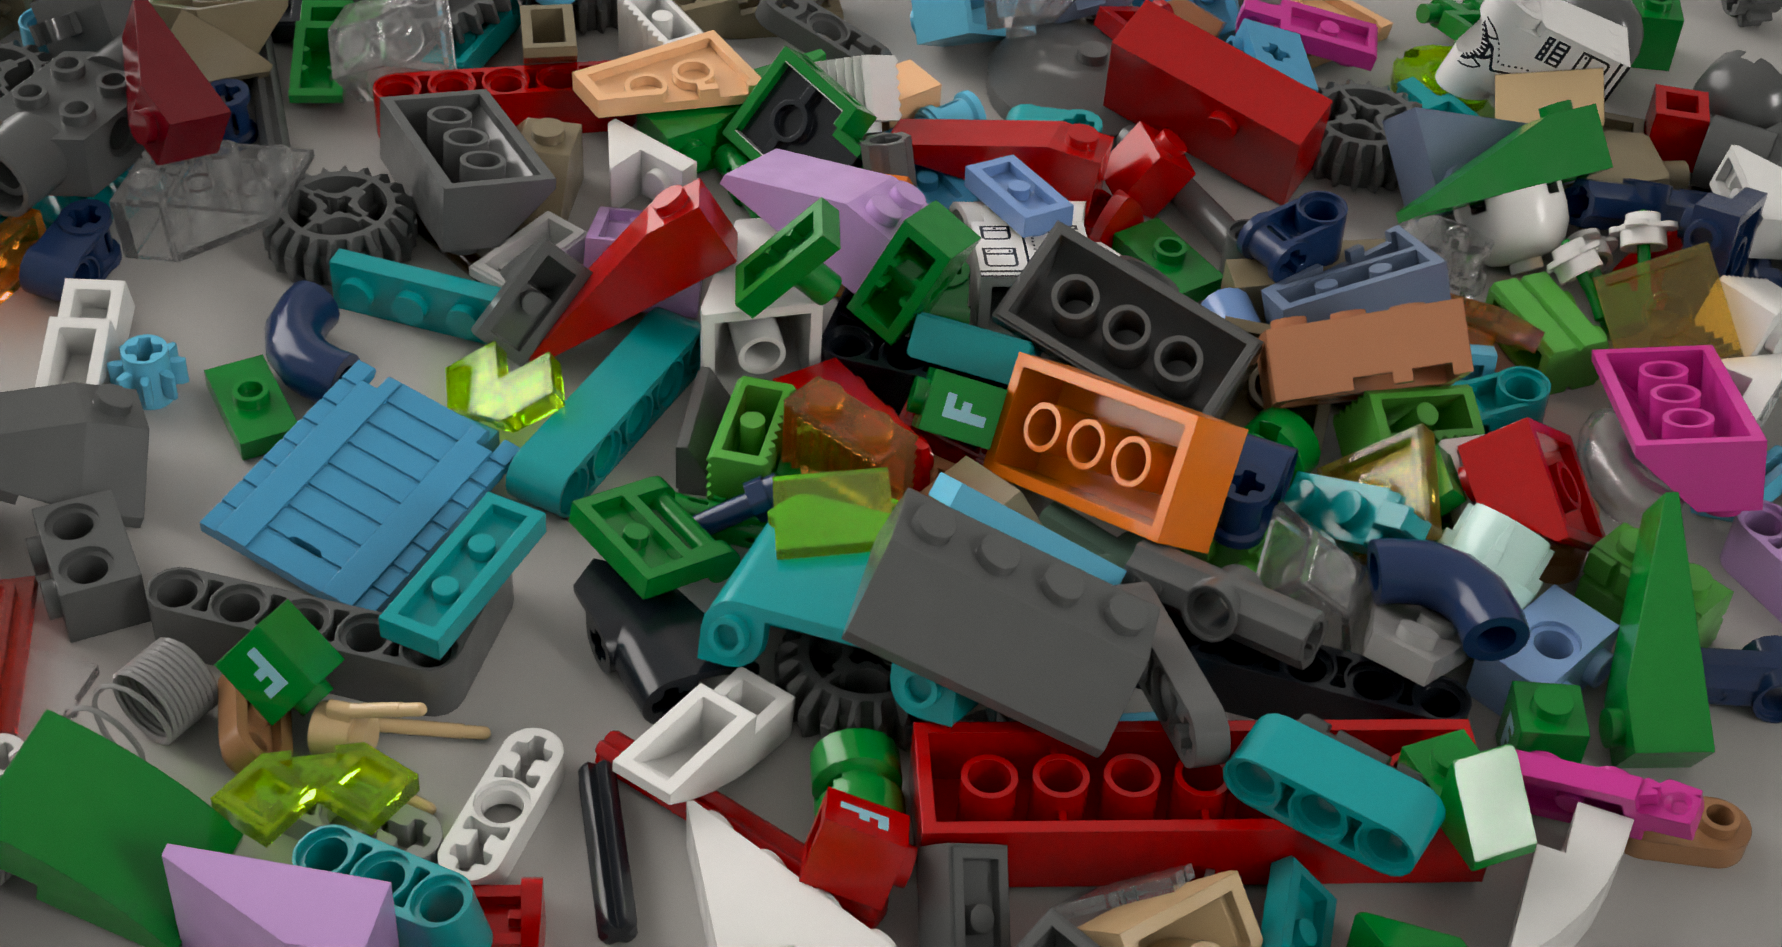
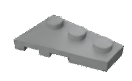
[1363,591,1471,687]

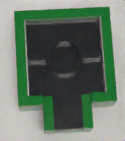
[722,46,877,169]

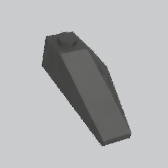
[0,382,149,528]

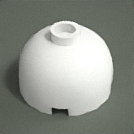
[1453,180,1569,276]

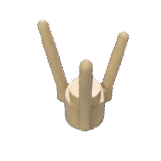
[307,699,491,815]

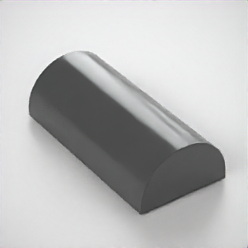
[991,220,1264,420]

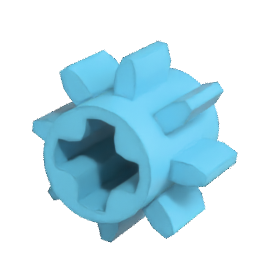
[107,334,189,410]

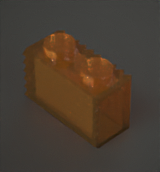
[782,376,919,516]

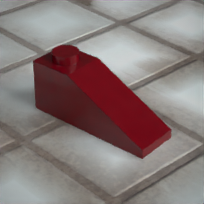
[122,0,231,166]

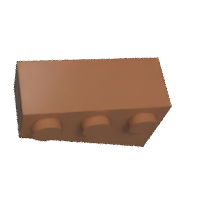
[1257,297,1474,409]

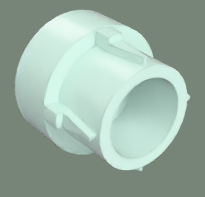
[1438,503,1555,610]

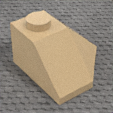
[1077,870,1263,947]

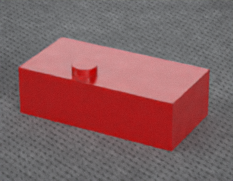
[1103,0,1333,205]

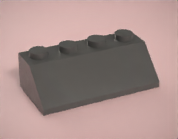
[380,89,556,255]
[841,487,1161,758]

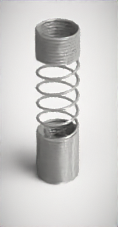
[0,637,218,886]

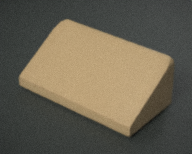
[1495,67,1605,126]

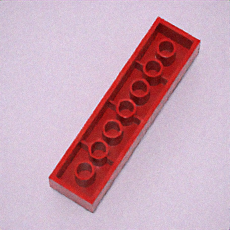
[909,719,1487,887]

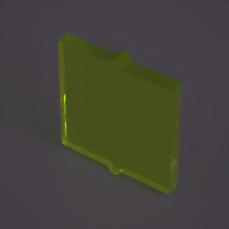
[767,467,898,560]

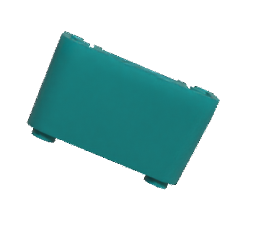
[697,499,979,727]

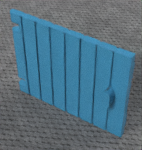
[199,360,520,612]

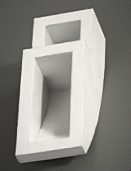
[35,278,135,387]
[612,667,796,805]
[1506,802,1634,947]

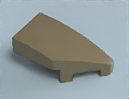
[171,9,273,83]

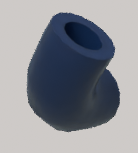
[265,280,360,404]
[1367,538,1530,661]

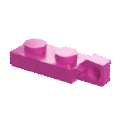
[1235,0,1378,71]
[1515,749,1705,841]

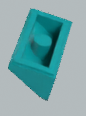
[907,312,1042,385]

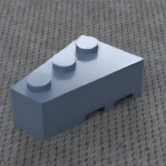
[1382,107,1575,225]
[1261,225,1451,324]

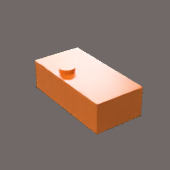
[983,352,1249,554]

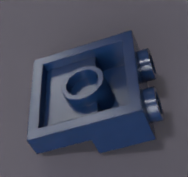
[1662,187,1768,320]

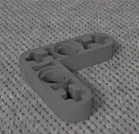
[755,0,892,60]

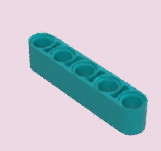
[505,307,701,518]

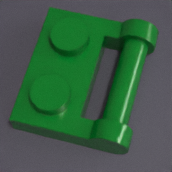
[568,476,740,600]

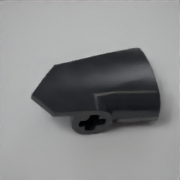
[573,558,760,724]

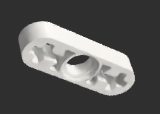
[438,728,565,885]

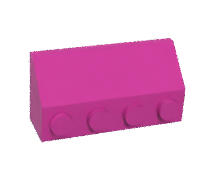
[1592,345,1768,517]

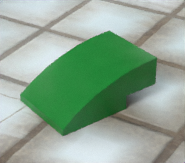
[0,709,244,947]

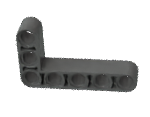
[145,567,514,717]

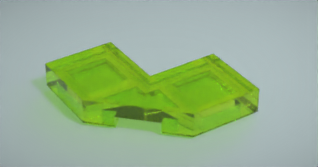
[445,341,565,433]
[210,742,420,848]

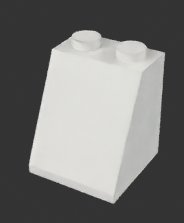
[700,218,823,396]

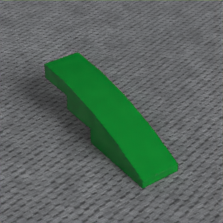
[288,0,359,103]

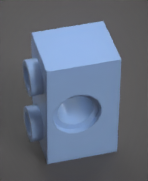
[1466,584,1619,717]

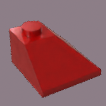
[1457,417,1606,552]

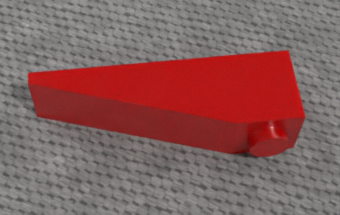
[890,119,1114,219]
[528,178,738,367]

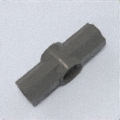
[1121,539,1329,670]

